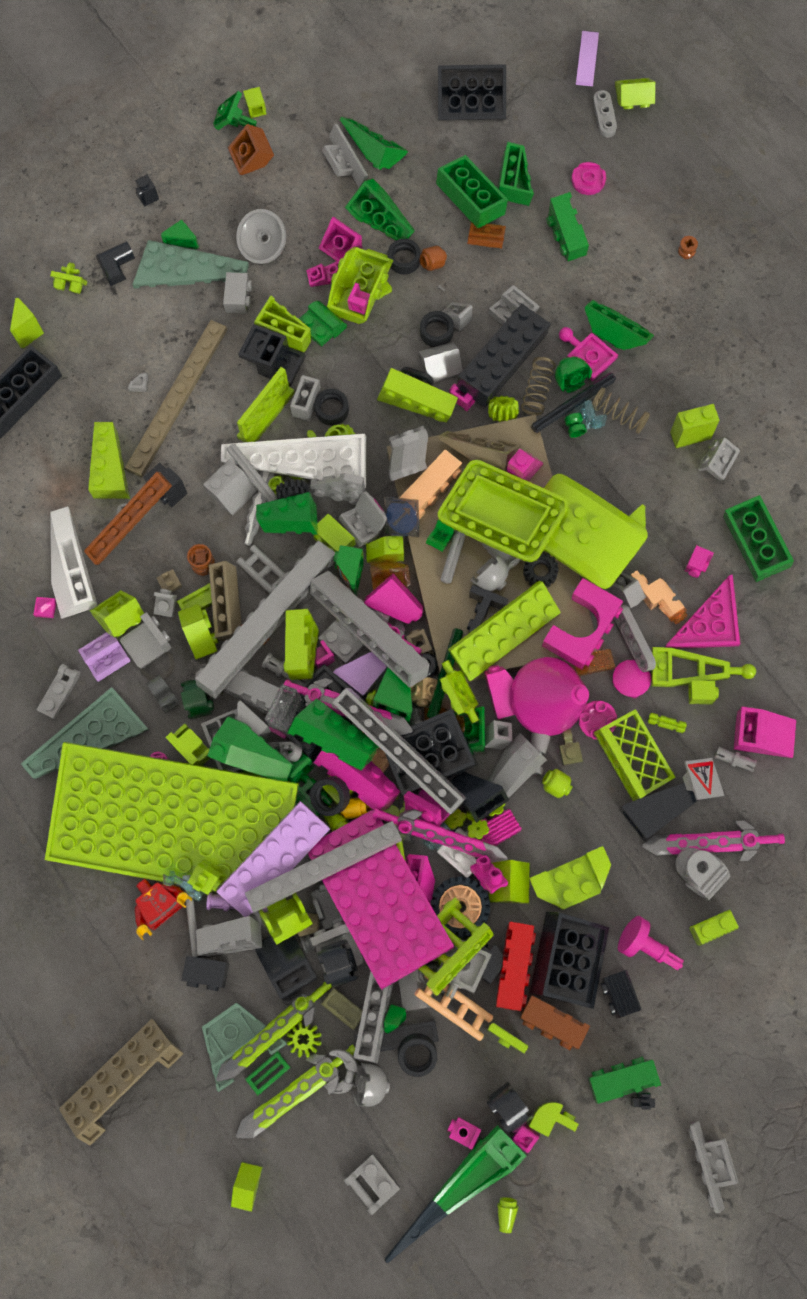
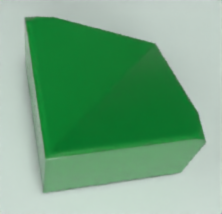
[384,1004,406,1033]

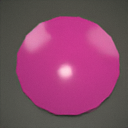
[612,660,651,698]
[579,701,617,739]

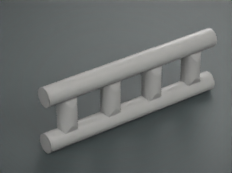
[236,545,307,599]

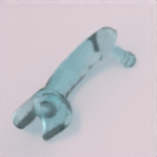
[163,871,205,901]

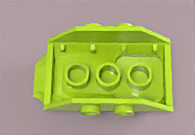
[327,246,393,324]

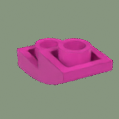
[306,260,340,287]

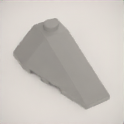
[488,733,547,798]

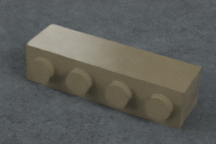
[209,561,241,642]

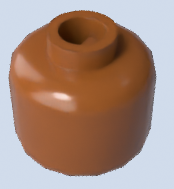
[420,245,447,271]

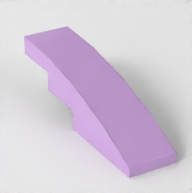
[576,31,599,86]

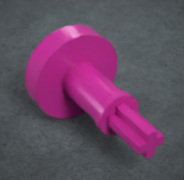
[618,916,684,971]

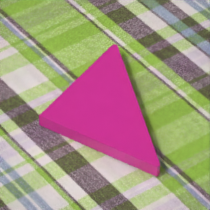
[665,574,740,649]

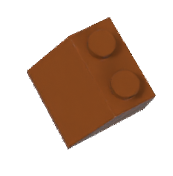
[228,124,274,175]

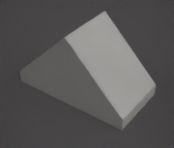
[442,302,473,332]

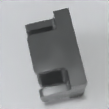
[311,885,345,931]

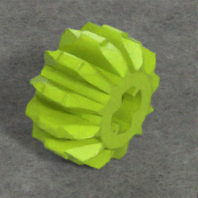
[488,395,519,422]
[287,1021,322,1057]

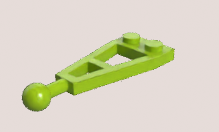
[651,647,756,687]

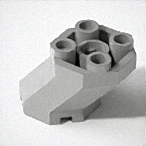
[388,426,428,481]

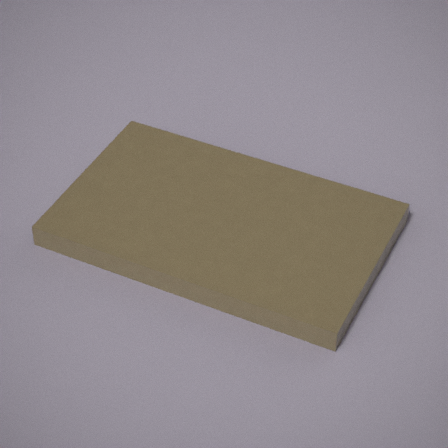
[387,415,599,682]

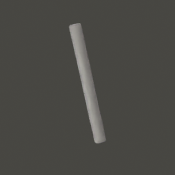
[183,875,200,957]

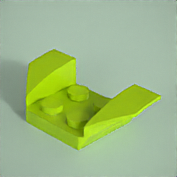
[529,846,611,910]

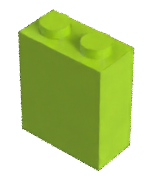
[670,404,720,448]

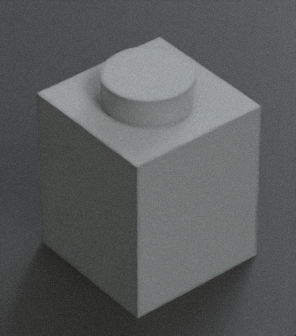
[485,720,512,750]

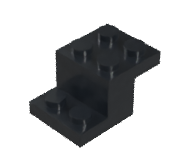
[238,324,306,386]

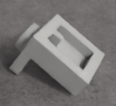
[153,589,177,617]

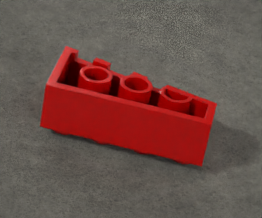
[495,922,536,1011]

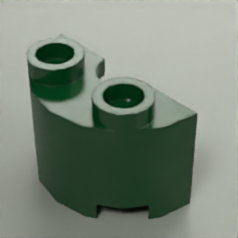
[181,679,214,720]

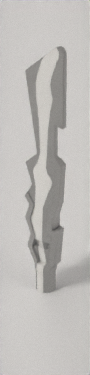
[244,471,275,546]

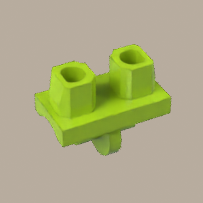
[50,262,87,294]

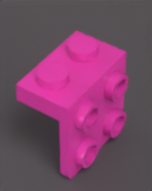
[404,789,450,826]

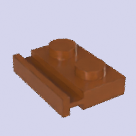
[467,222,506,249]

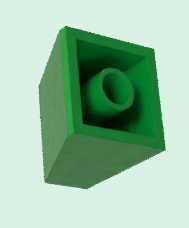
[373,668,412,725]

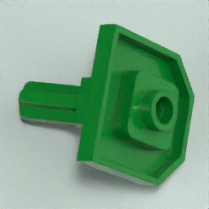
[213,91,257,130]

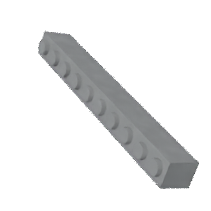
[195,541,335,699]

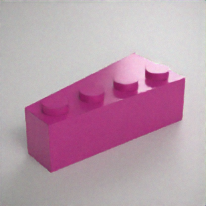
[314,750,400,811]

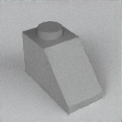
[609,572,646,608]

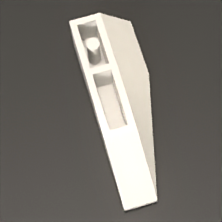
[50,506,98,618]

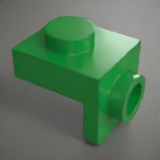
[426,519,455,552]

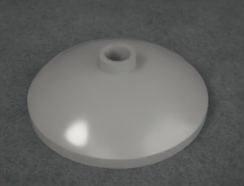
[236,209,286,264]

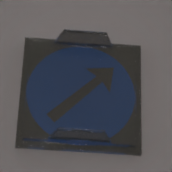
[384,496,419,537]

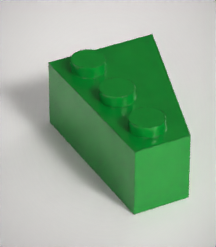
[497,142,534,206]
[546,192,589,262]
[256,492,318,535]
[588,1056,662,1104]

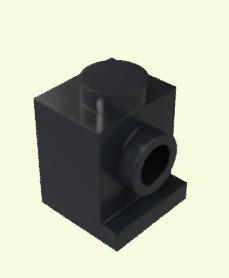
[135,174,159,207]

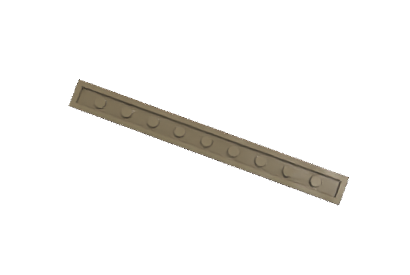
[125,320,227,478]

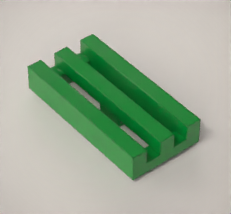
[245,1051,291,1096]

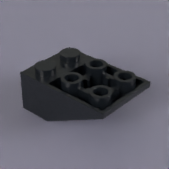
[255,935,318,1000]

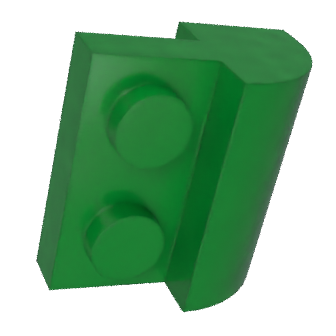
[299,301,347,347]

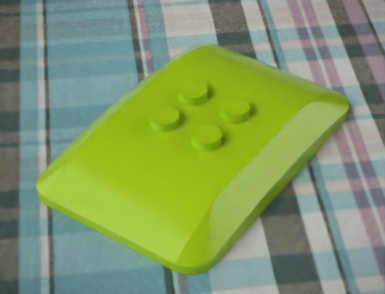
[438,460,569,562]
[544,474,648,589]

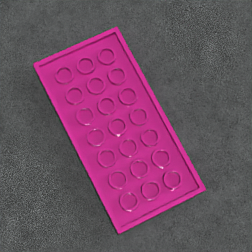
[308,810,454,990]

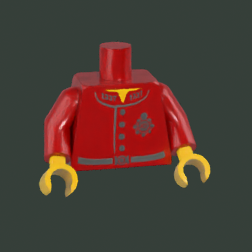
[135,879,192,940]

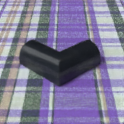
[96,241,135,286]

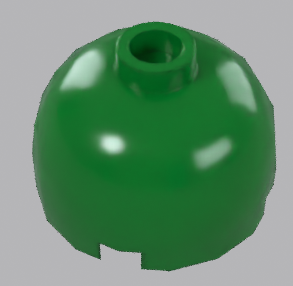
[555,356,592,393]

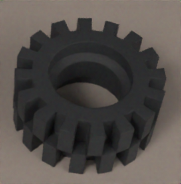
[276,480,309,500]
[523,552,559,588]

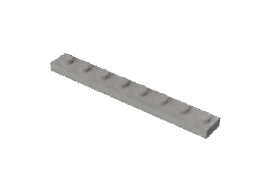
[245,821,402,913]

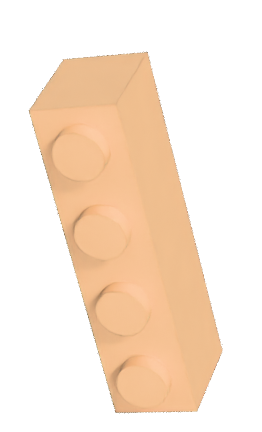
[398,450,462,520]

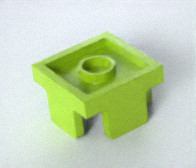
[166,724,210,766]
[258,893,312,945]

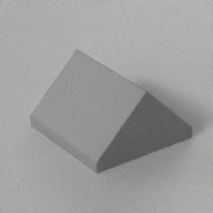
[419,342,463,383]

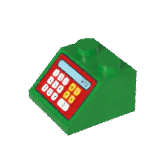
[334,545,364,596]

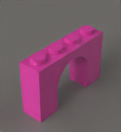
[542,578,623,670]

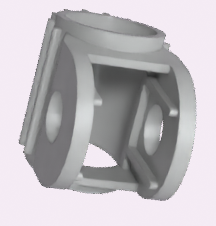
[676,848,731,901]

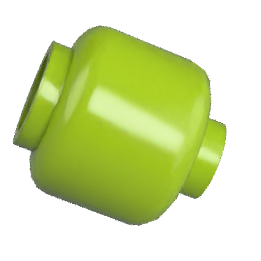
[542,769,573,798]

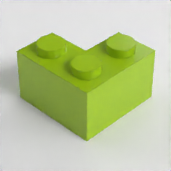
[178,604,218,659]

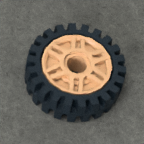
[430,877,490,938]

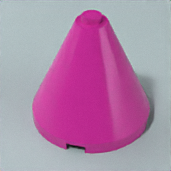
[511,657,589,736]

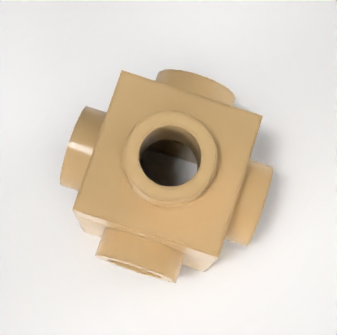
[411,677,437,707]

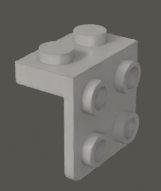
[338,491,387,547]
[120,612,172,669]
[310,921,364,972]

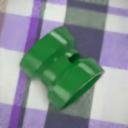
[564,413,587,438]

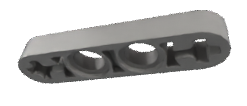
[614,604,656,672]

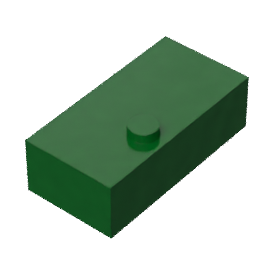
[436,155,508,228]
[723,495,794,582]

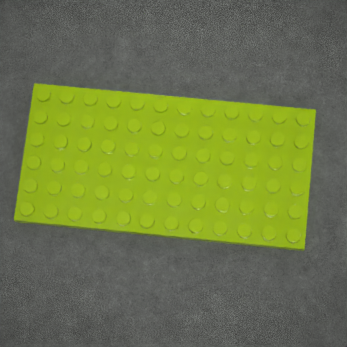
[45,742,299,887]

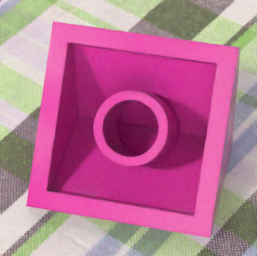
[318,217,362,261]

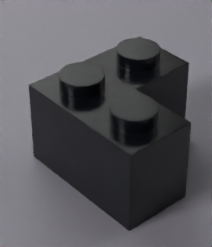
[143,462,188,508]

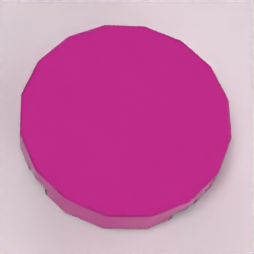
[571,162,606,195]

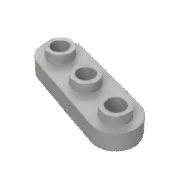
[593,90,617,138]

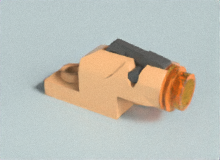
[630,571,688,624]

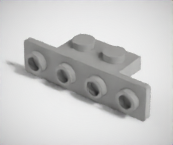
[322,124,368,188]
[689,1121,739,1213]

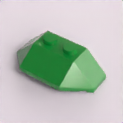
[584,300,654,350]

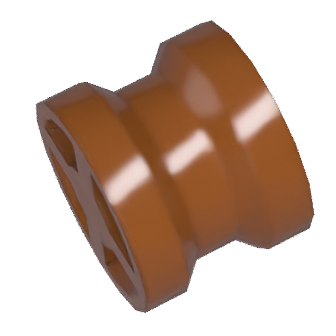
[678,236,698,259]

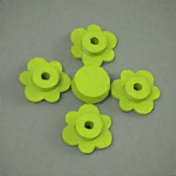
[444,803,505,839]

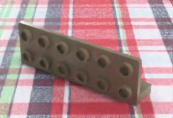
[59,1019,184,1146]

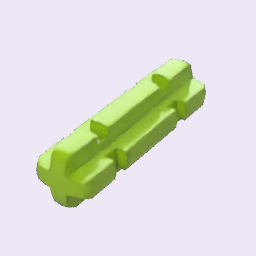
[648,713,687,733]

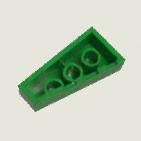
[288,698,379,771]

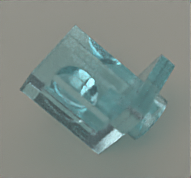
[580,400,607,429]

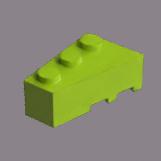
[283,609,319,680]

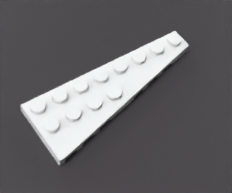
[221,434,366,488]

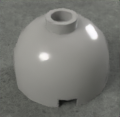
[470,554,509,592]
[353,1062,390,1107]

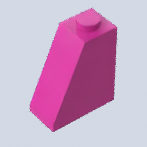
[507,449,543,482]
[364,574,424,624]
[484,665,515,719]

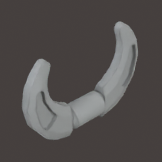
[324,1049,358,1094]

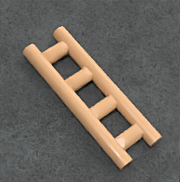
[414,975,493,1041]

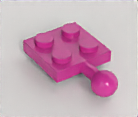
[559,327,618,381]

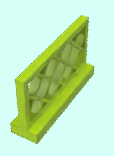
[237,367,295,443]
[594,709,676,801]

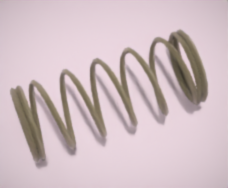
[521,357,556,416]
[591,387,650,434]

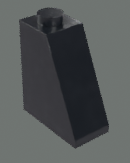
[449,772,509,823]

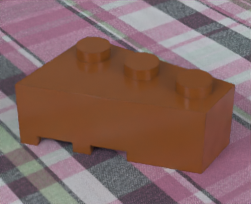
[519,996,590,1051]

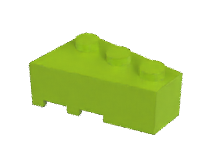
[254,296,311,353]

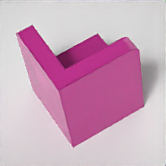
[347,283,370,315]
[315,640,335,669]

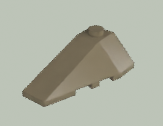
[439,431,522,472]

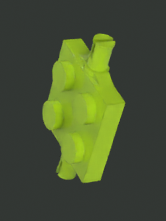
[440,660,479,723]

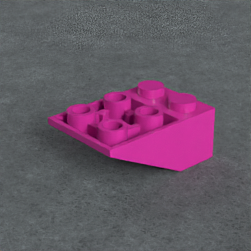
[733,706,796,758]

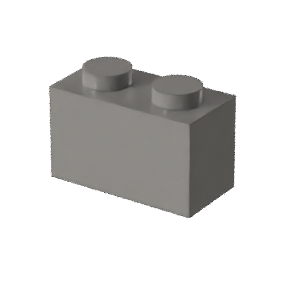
[223,272,252,314]
[290,375,321,421]

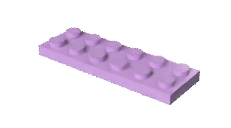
[216,801,330,917]

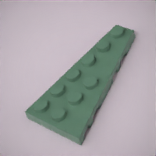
[132,240,249,288]
[21,687,149,779]

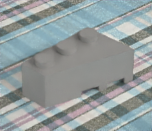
[223,669,285,716]
[196,916,262,957]

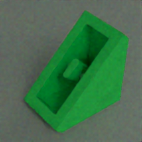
[161,220,199,249]

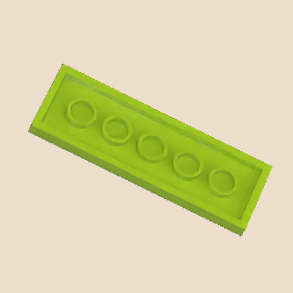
[448,581,561,681]

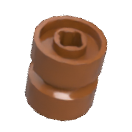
[187,544,215,576]

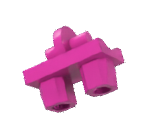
[470,855,508,894]

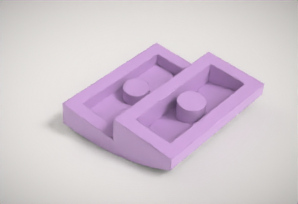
[78,632,130,682]

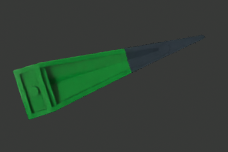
[385,1125,527,1263]

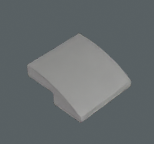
[488,285,540,325]

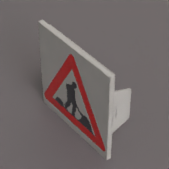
[683,758,725,800]

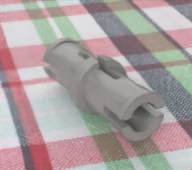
[715,746,757,772]

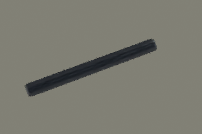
[531,373,616,433]

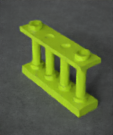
[418,897,494,996]

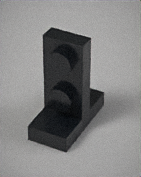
[467,585,508,633]

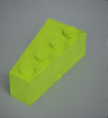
[377,368,458,423]
[88,422,130,499]

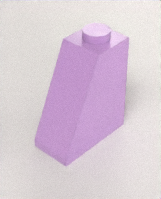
[333,652,388,700]

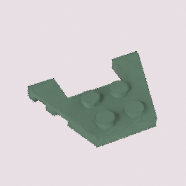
[202,1003,287,1092]

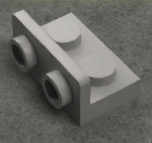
[698,437,740,481]

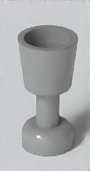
[531,733,551,776]

